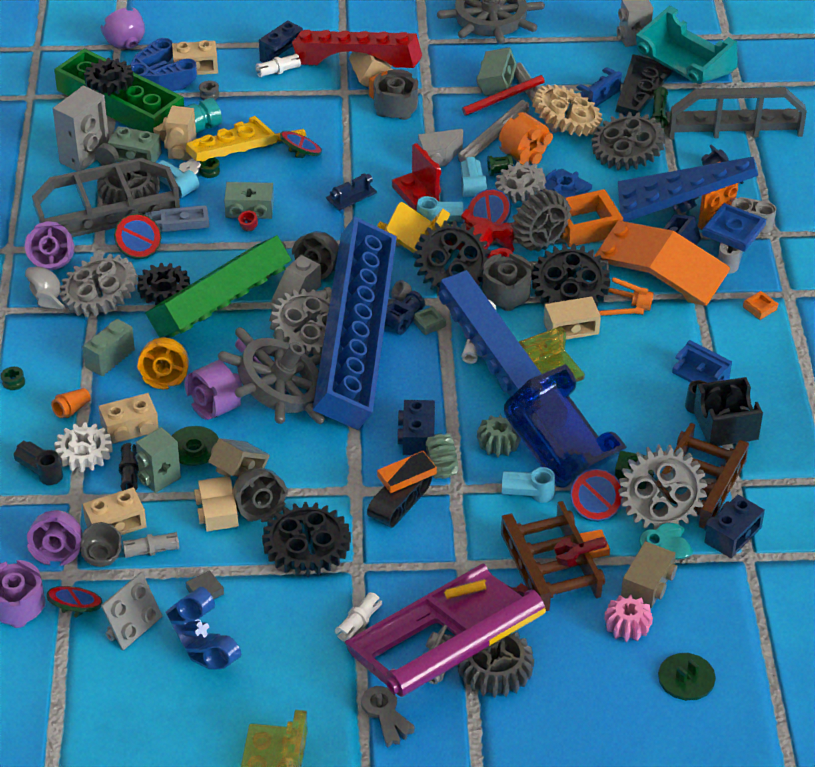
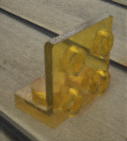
[519,326,585,390]
[241,710,308,767]

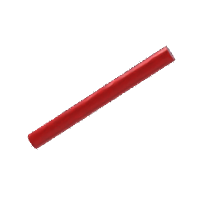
[462,75,545,116]

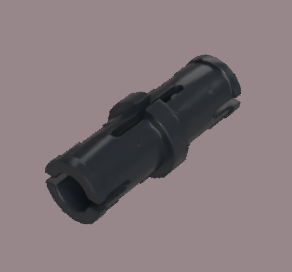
[119,443,139,491]

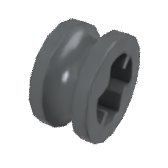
[199,80,219,100]

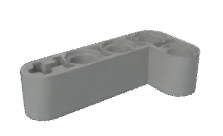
[718,197,776,274]

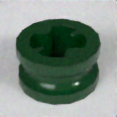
[199,158,220,178]
[1,366,25,390]

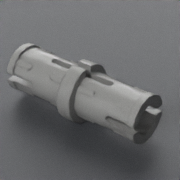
[123,532,179,558]

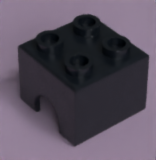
[693,377,763,446]

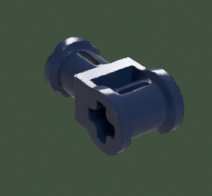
[385,291,425,335]

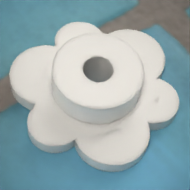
[178,159,201,174]

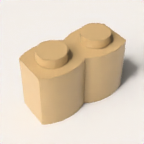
[194,476,239,532]

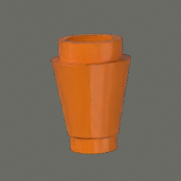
[51,388,91,418]

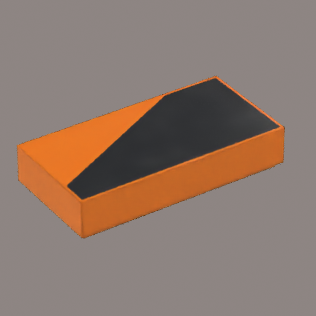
[377,451,437,493]

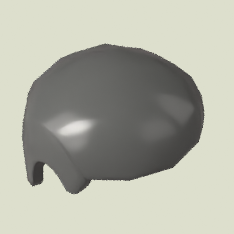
[80,522,122,567]

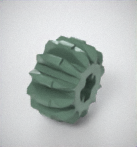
[477,414,521,457]
[426,433,458,479]

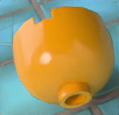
[137,337,189,390]

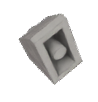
[418,129,463,167]
[272,255,321,304]

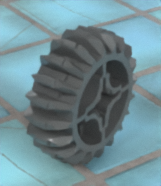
[97,160,160,205]
[511,189,572,252]
[458,632,534,698]

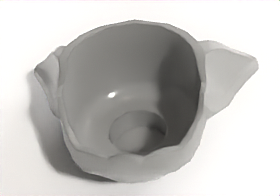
[25,266,64,309]

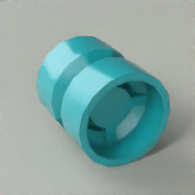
[185,97,222,133]

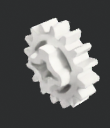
[54,422,113,472]

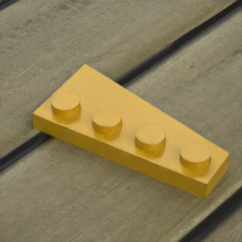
[186,116,277,161]

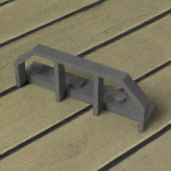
[666,87,807,139]
[32,158,180,237]

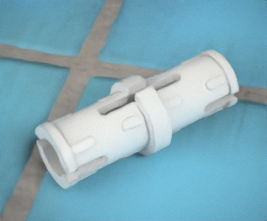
[256,54,301,77]
[335,592,382,642]

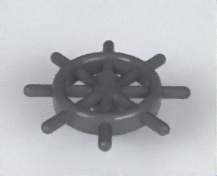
[437,0,545,44]
[218,327,325,424]

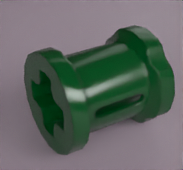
[487,154,513,176]

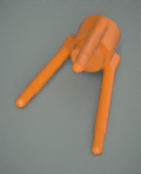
[599,277,654,316]

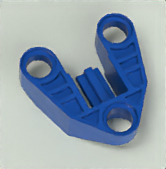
[130,38,197,91]
[166,586,241,669]

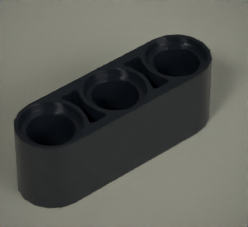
[367,476,432,528]

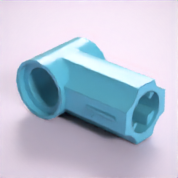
[461,157,487,197]
[158,160,199,199]
[417,196,463,222]
[502,467,555,503]

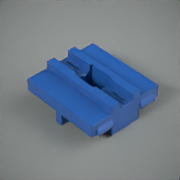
[540,168,592,198]

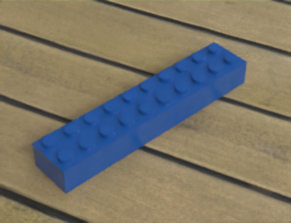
[313,216,397,430]

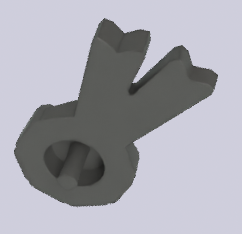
[361,686,415,747]

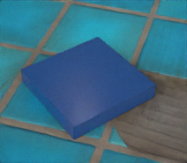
[702,203,767,252]

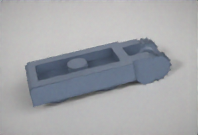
[144,205,209,232]

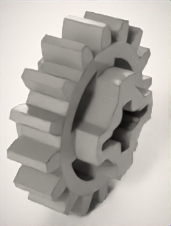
[495,161,546,204]

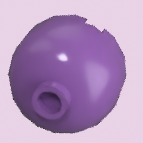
[100,8,145,49]
[25,221,75,270]
[27,510,83,566]

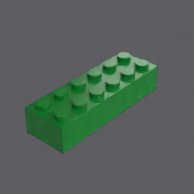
[54,48,184,133]
[145,235,292,338]

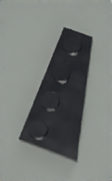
[615,54,673,116]

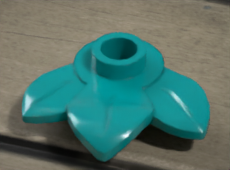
[639,523,693,560]

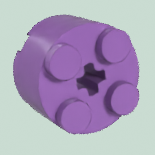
[185,360,242,420]
[0,560,46,628]

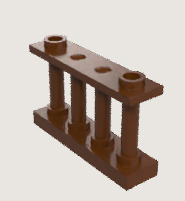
[653,423,749,529]
[501,501,605,611]

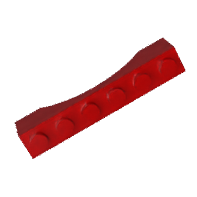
[292,30,422,68]

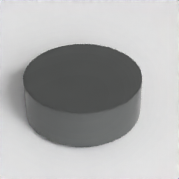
[95,143,119,166]

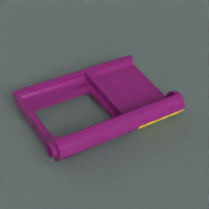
[345,563,546,697]

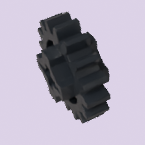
[84,58,134,96]
[137,263,190,306]

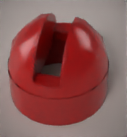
[238,210,258,231]

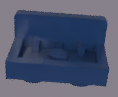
[259,20,303,63]

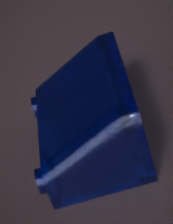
[504,364,627,488]

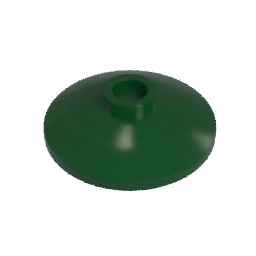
[172,426,219,466]

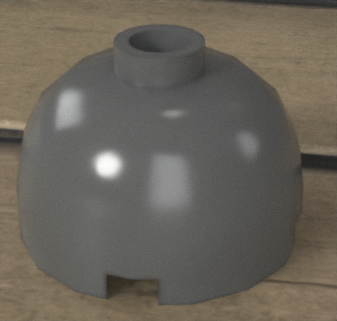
[292,231,339,280]
[232,467,288,522]

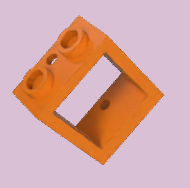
[560,189,623,247]

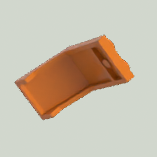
[594,220,730,306]

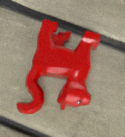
[445,209,515,258]

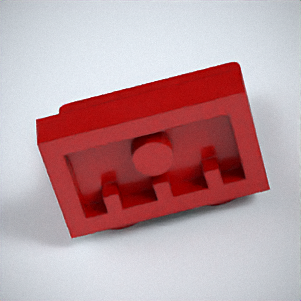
[392,143,441,211]

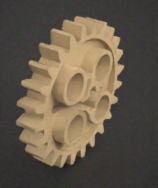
[532,84,603,136]

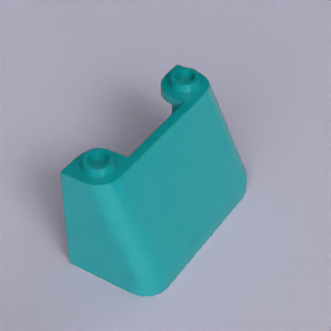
[636,5,738,84]

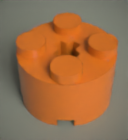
[499,112,553,165]

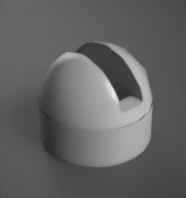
[391,280,412,301]

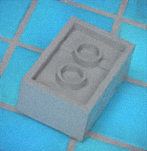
[53,85,109,171]

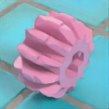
[604,594,653,642]

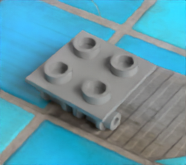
[101,572,163,650]

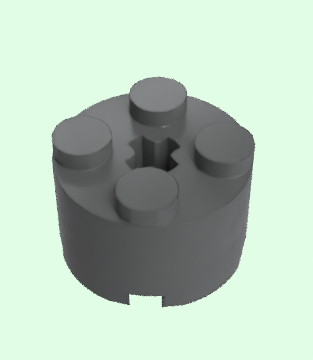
[374,69,418,120]
[482,253,532,311]

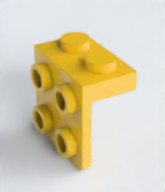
[385,202,450,253]

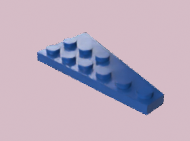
[618,157,759,222]

